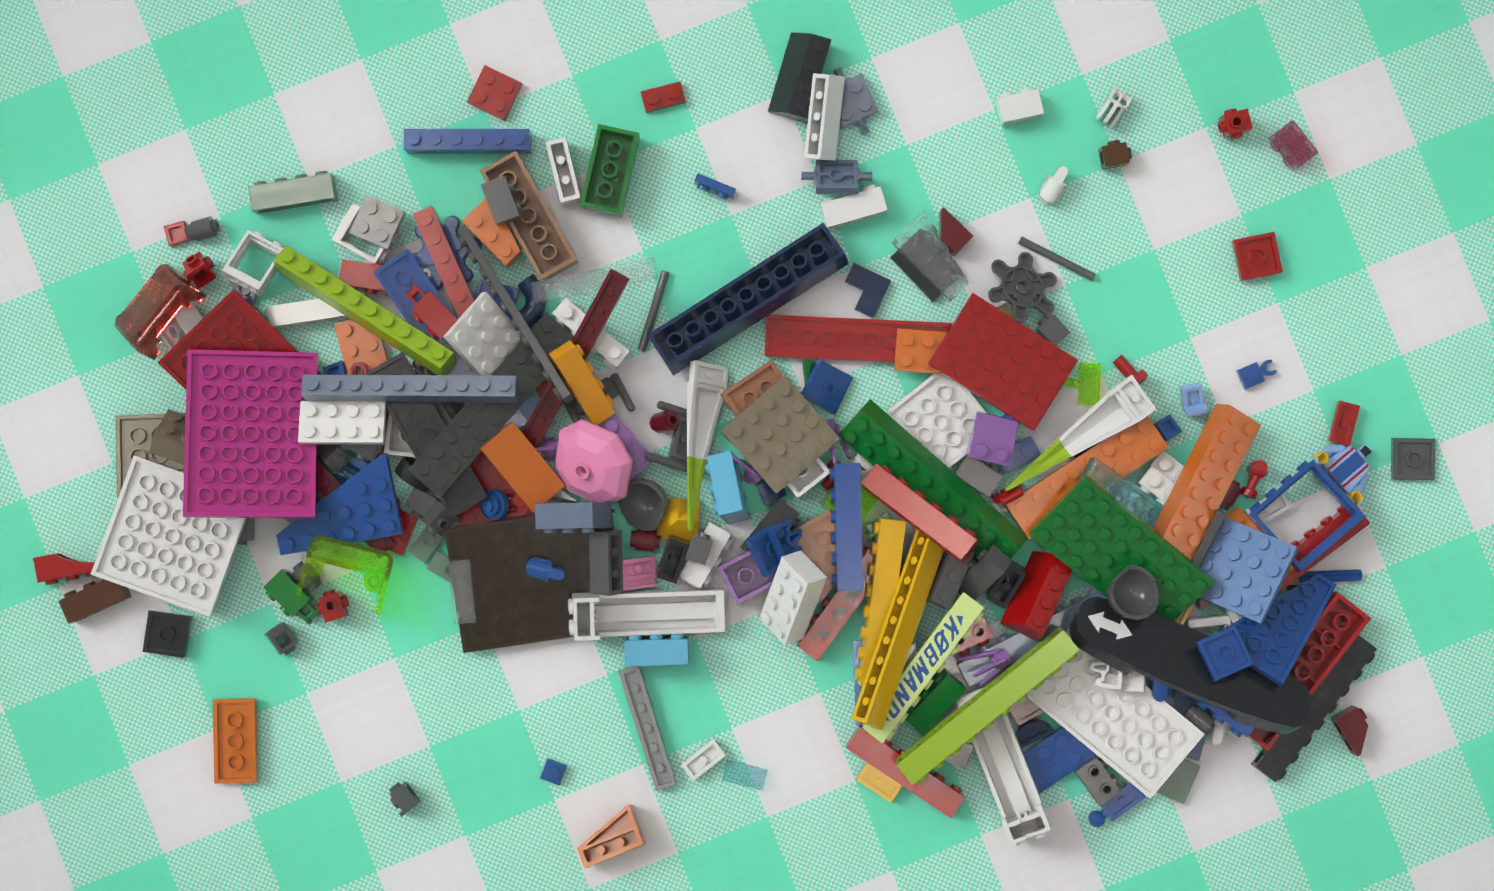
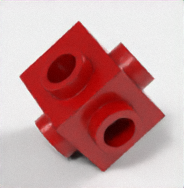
[1218,108,1253,140]
[182,251,216,289]
[317,589,349,623]

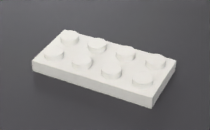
[298,401,387,445]

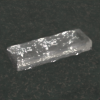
[448,559,477,625]

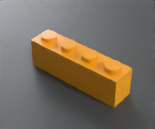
[549,340,615,425]

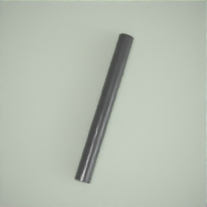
[1018,236,1096,281]
[638,270,669,352]

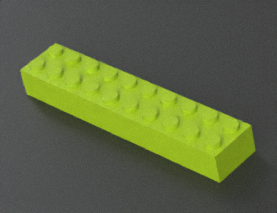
[896,627,1079,785]

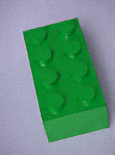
[580,124,640,218]

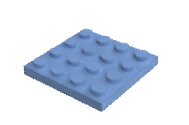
[1200,517,1298,625]

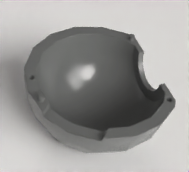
[618,478,669,531]
[1106,565,1159,620]

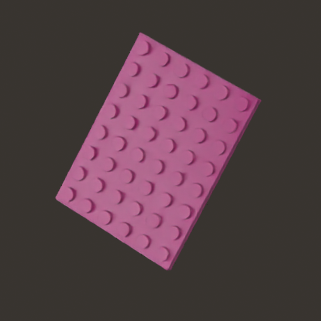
[183,349,318,519]

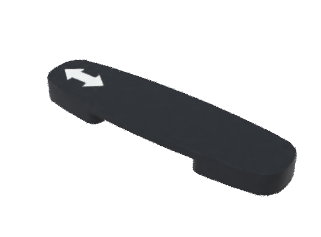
[1069,597,1312,735]

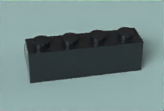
[768,32,831,123]

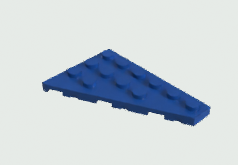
[276,453,404,556]
[1219,573,1337,686]

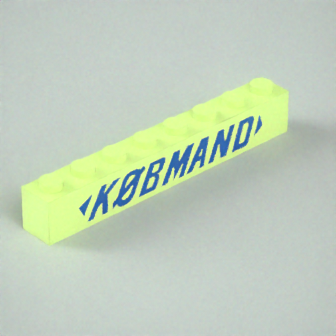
[862,591,984,743]

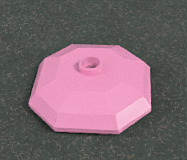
[554,419,633,504]

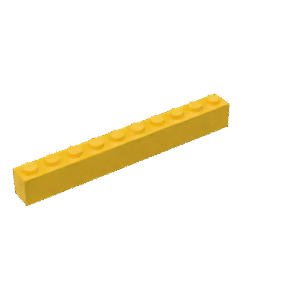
[851,529,944,730]

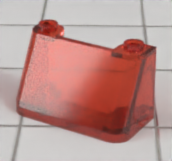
[115,264,207,360]

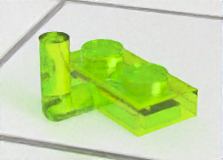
[1063,362,1101,405]

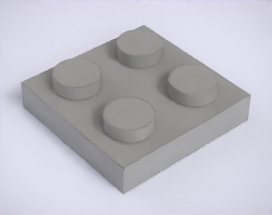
[349,195,406,250]

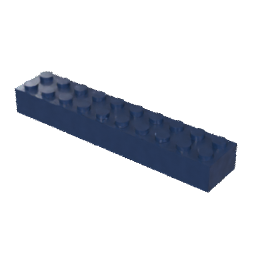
[647,223,849,376]

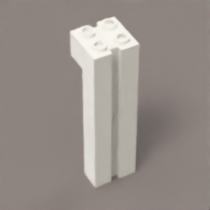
[568,588,725,641]
[956,687,1052,846]

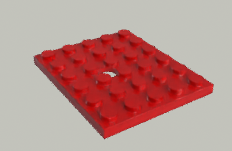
[157,289,322,389]

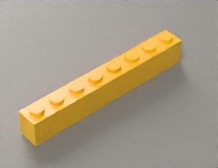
[855,517,906,686]

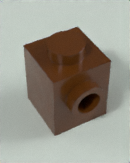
[1098,140,1132,170]

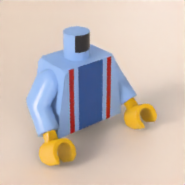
[1312,444,1372,505]

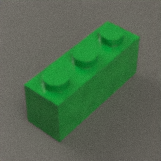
[905,668,966,736]

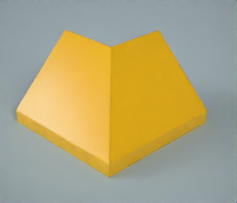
[657,498,700,541]

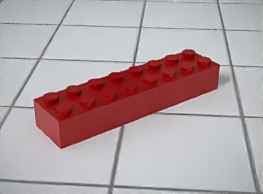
[1248,591,1371,751]

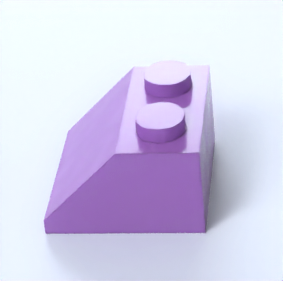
[967,412,1018,466]

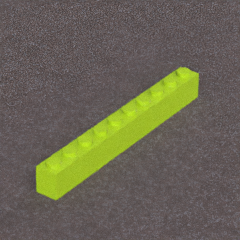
[273,245,456,375]

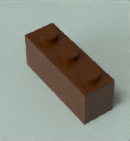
[58,579,132,624]

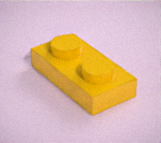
[856,762,902,803]

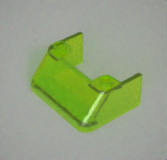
[294,535,393,615]

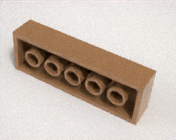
[480,151,579,282]

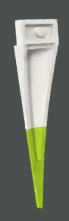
[686,360,728,531]
[1005,375,1156,491]

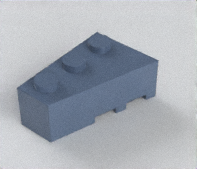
[535,502,611,533]

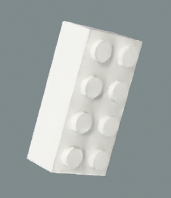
[759,550,827,646]

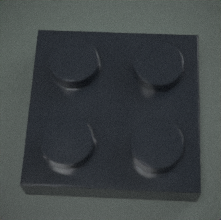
[142,610,192,658]

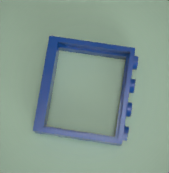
[1247,459,1366,573]

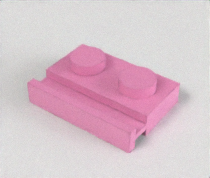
[623,556,657,591]

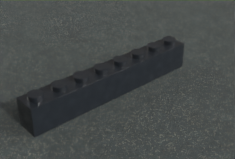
[1251,635,1377,782]

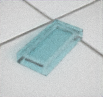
[722,759,767,790]

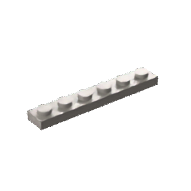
[618,666,676,791]

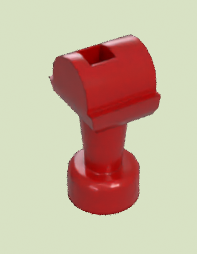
[1240,460,1268,499]

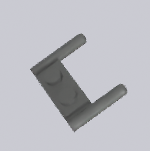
[563,373,635,423]
[645,401,687,472]

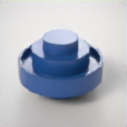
[480,490,509,520]

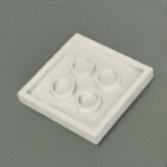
[443,292,523,376]

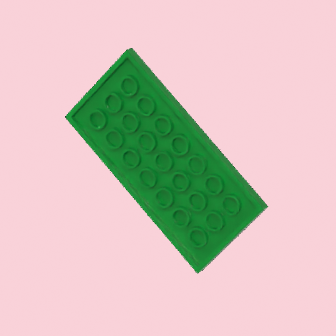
[1028,475,1215,621]

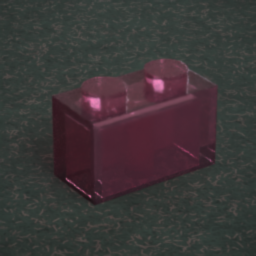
[1268,120,1318,171]

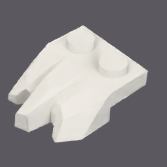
[1089,662,1146,693]

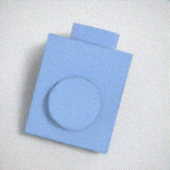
[1180,382,1208,417]

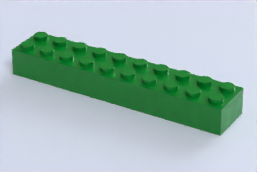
[838,399,1028,559]

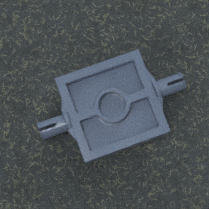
[833,67,879,135]
[801,160,872,195]

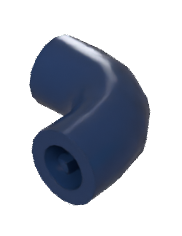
[518,274,546,328]

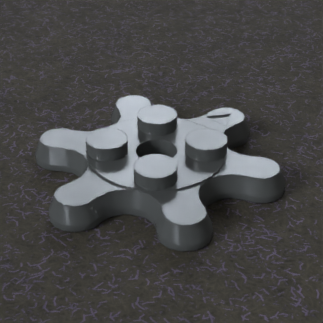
[988,252,1057,323]

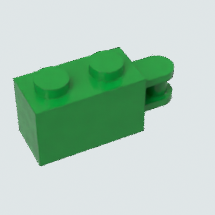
[264,569,320,625]

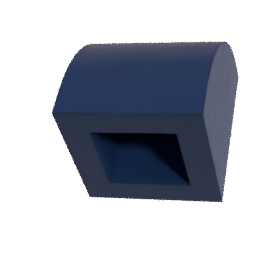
[756,482,787,505]

